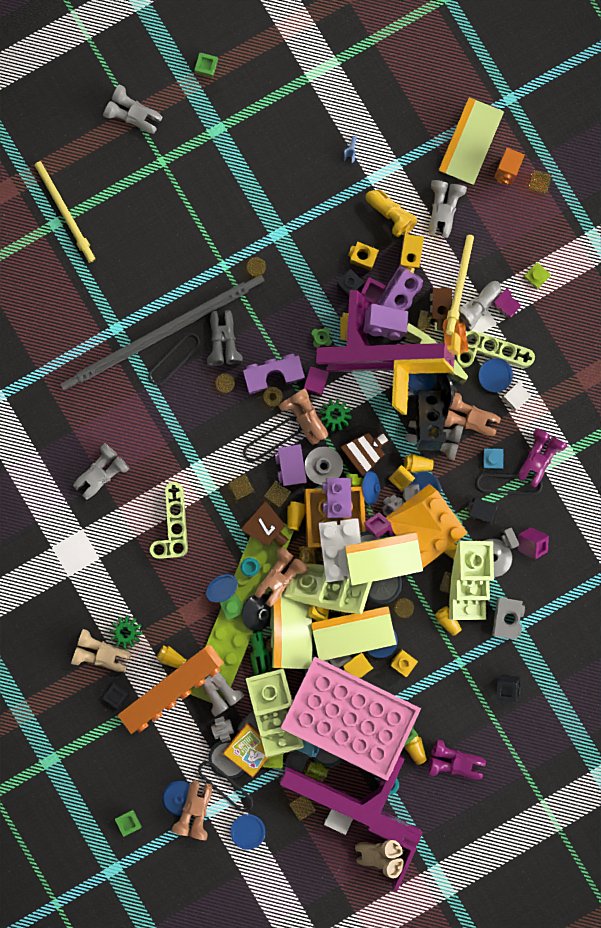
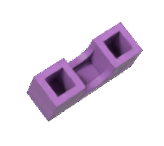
[243,354,305,394]

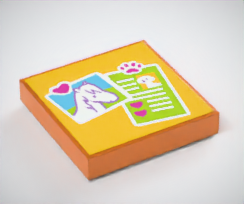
[222,723,269,777]

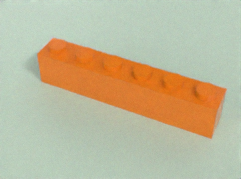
[118,645,224,734]

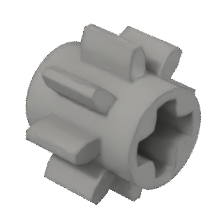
[381,495,404,517]
[211,717,234,742]

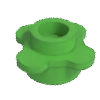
[312,328,332,348]

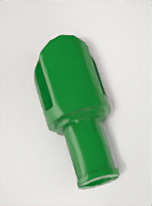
[250,632,273,676]

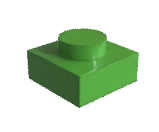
[195,53,218,77]
[220,594,243,620]
[115,810,142,837]

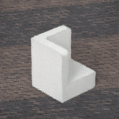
[502,381,531,412]
[324,809,353,835]

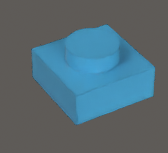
[483,449,503,469]

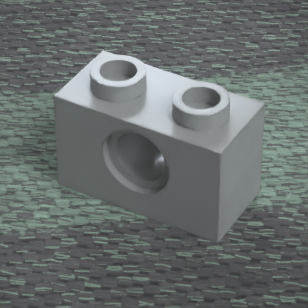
[492,597,525,640]

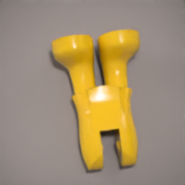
[366,189,418,237]

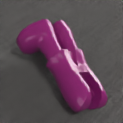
[518,428,567,488]
[428,739,486,780]

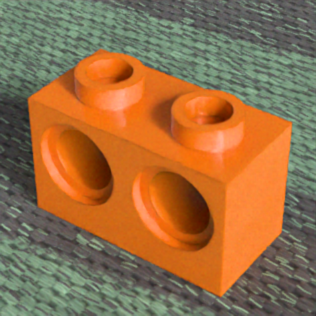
[494,148,525,185]

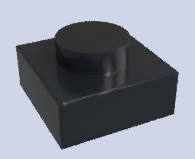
[284,750,309,773]

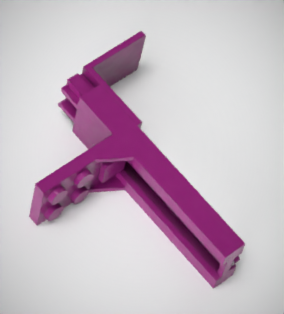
[280,754,422,892]

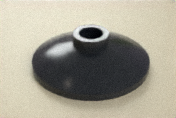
[437,373,457,407]
[241,594,271,631]

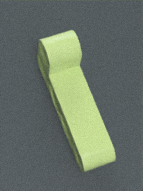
[455,331,535,368]
[150,482,188,559]

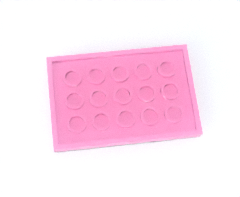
[280,657,421,781]

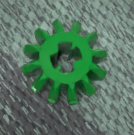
[319,399,352,431]
[109,616,143,649]

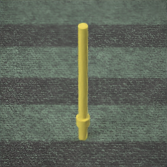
[35,161,95,263]
[446,235,474,335]

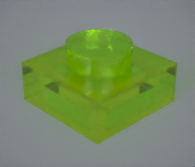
[305,762,329,782]

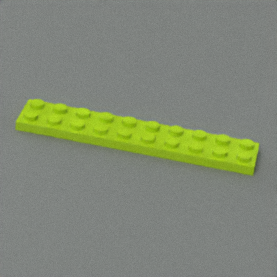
[190,524,294,703]

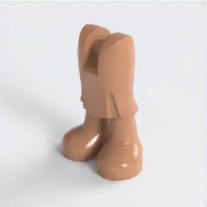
[278,388,328,445]
[445,392,501,436]
[255,547,309,607]
[171,780,212,840]

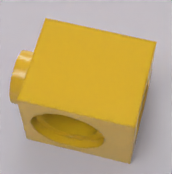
[348,242,379,271]
[390,649,418,677]
[343,652,373,678]

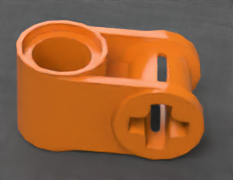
[443,318,468,354]

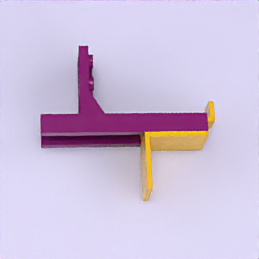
[316,290,460,415]

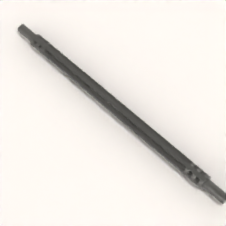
[61,275,264,390]

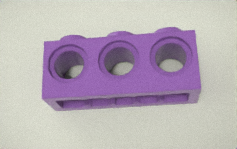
[376,265,423,311]

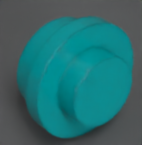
[240,557,260,577]

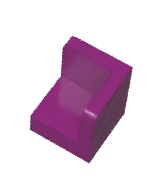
[361,277,386,304]
[492,288,521,320]
[304,367,328,396]
[364,513,394,538]
[518,528,549,560]

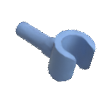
[344,136,357,163]

